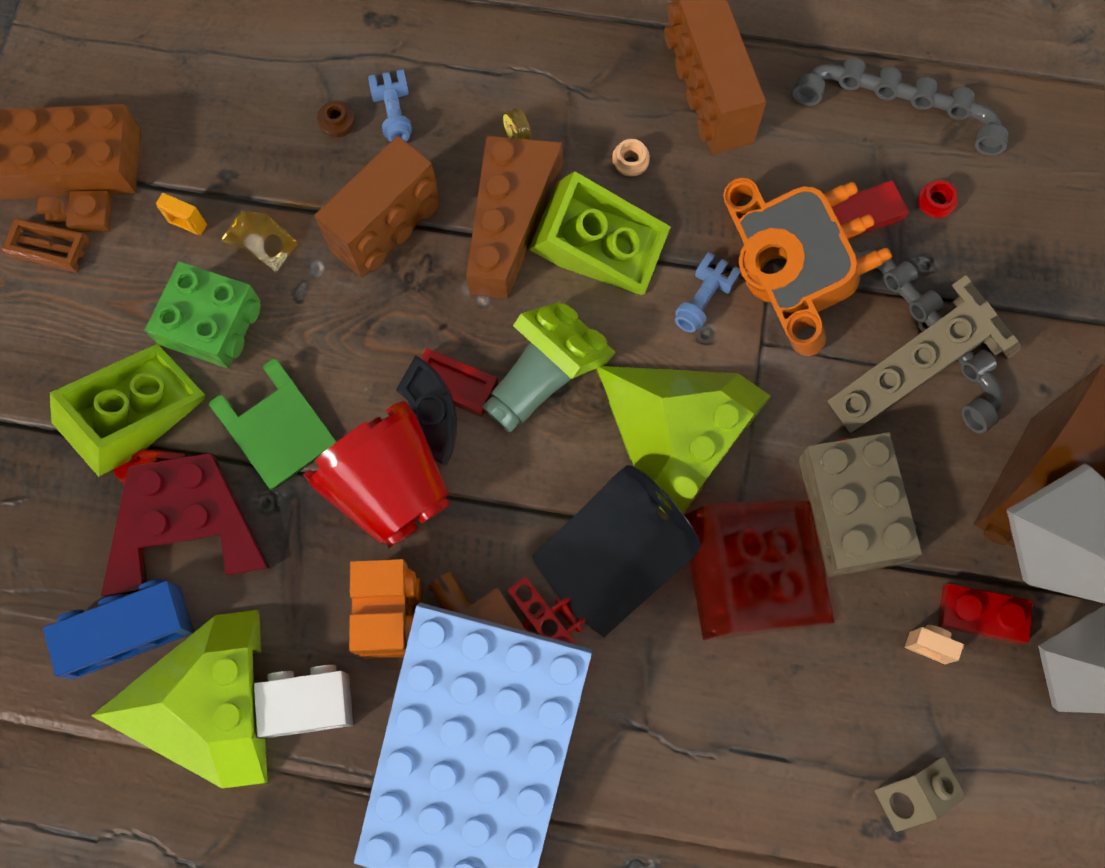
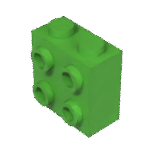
[144,261,261,369]

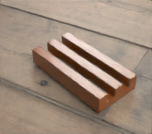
[1,218,91,273]

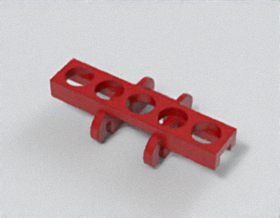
[507,577,592,670]

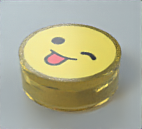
[502,108,532,140]

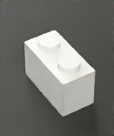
[254,665,354,738]

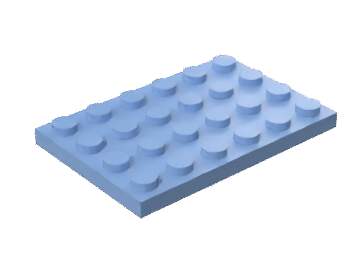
[354,603,593,868]

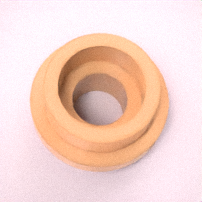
[612,139,650,177]

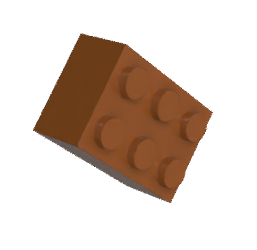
[314,136,441,278]

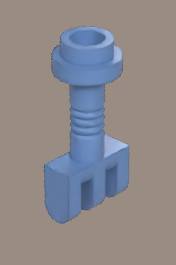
[368,69,412,142]
[675,251,741,333]

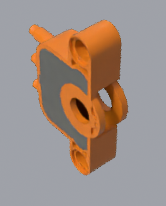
[723,178,892,356]

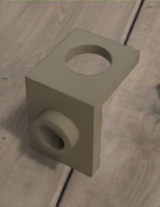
[875,757,966,832]

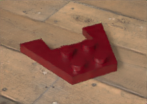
[101,453,271,596]

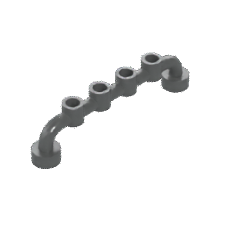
[793,58,1009,156]
[852,248,1003,434]

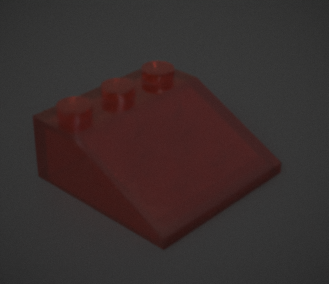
[684,501,835,640]

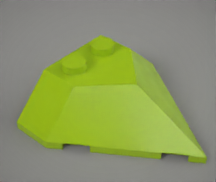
[596,366,771,514]
[91,610,268,788]

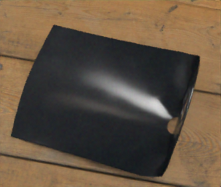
[532,465,702,637]

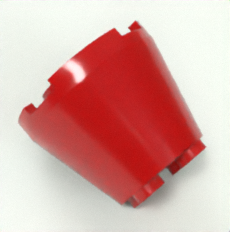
[303,401,451,549]

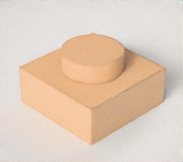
[904,625,964,664]

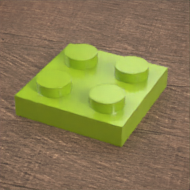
[513,302,615,379]

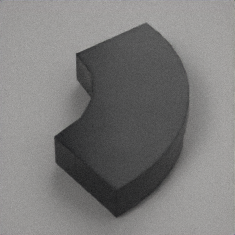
[396,356,457,465]

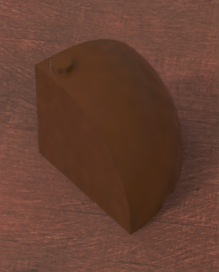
[974,364,1105,548]

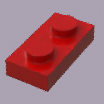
[938,583,1033,644]

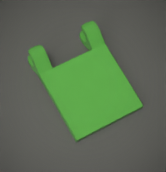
[209,359,336,491]

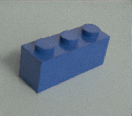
[43,579,194,680]

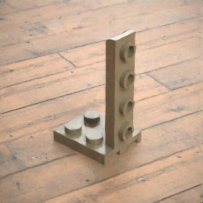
[827,275,1022,434]

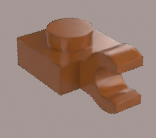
[37,191,112,232]

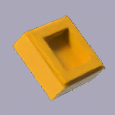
[156,193,207,235]

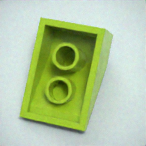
[529,171,671,295]
[50,344,205,477]

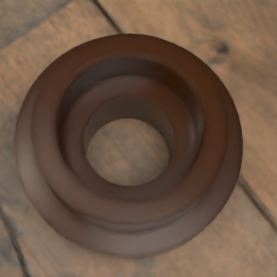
[317,101,355,138]

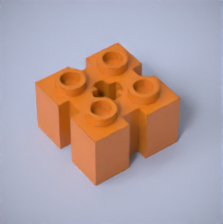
[349,559,422,659]

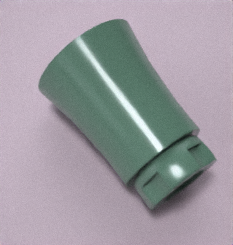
[482,342,571,433]

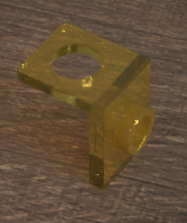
[221,210,298,272]

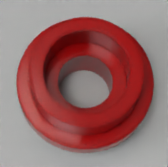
[918,180,958,218]

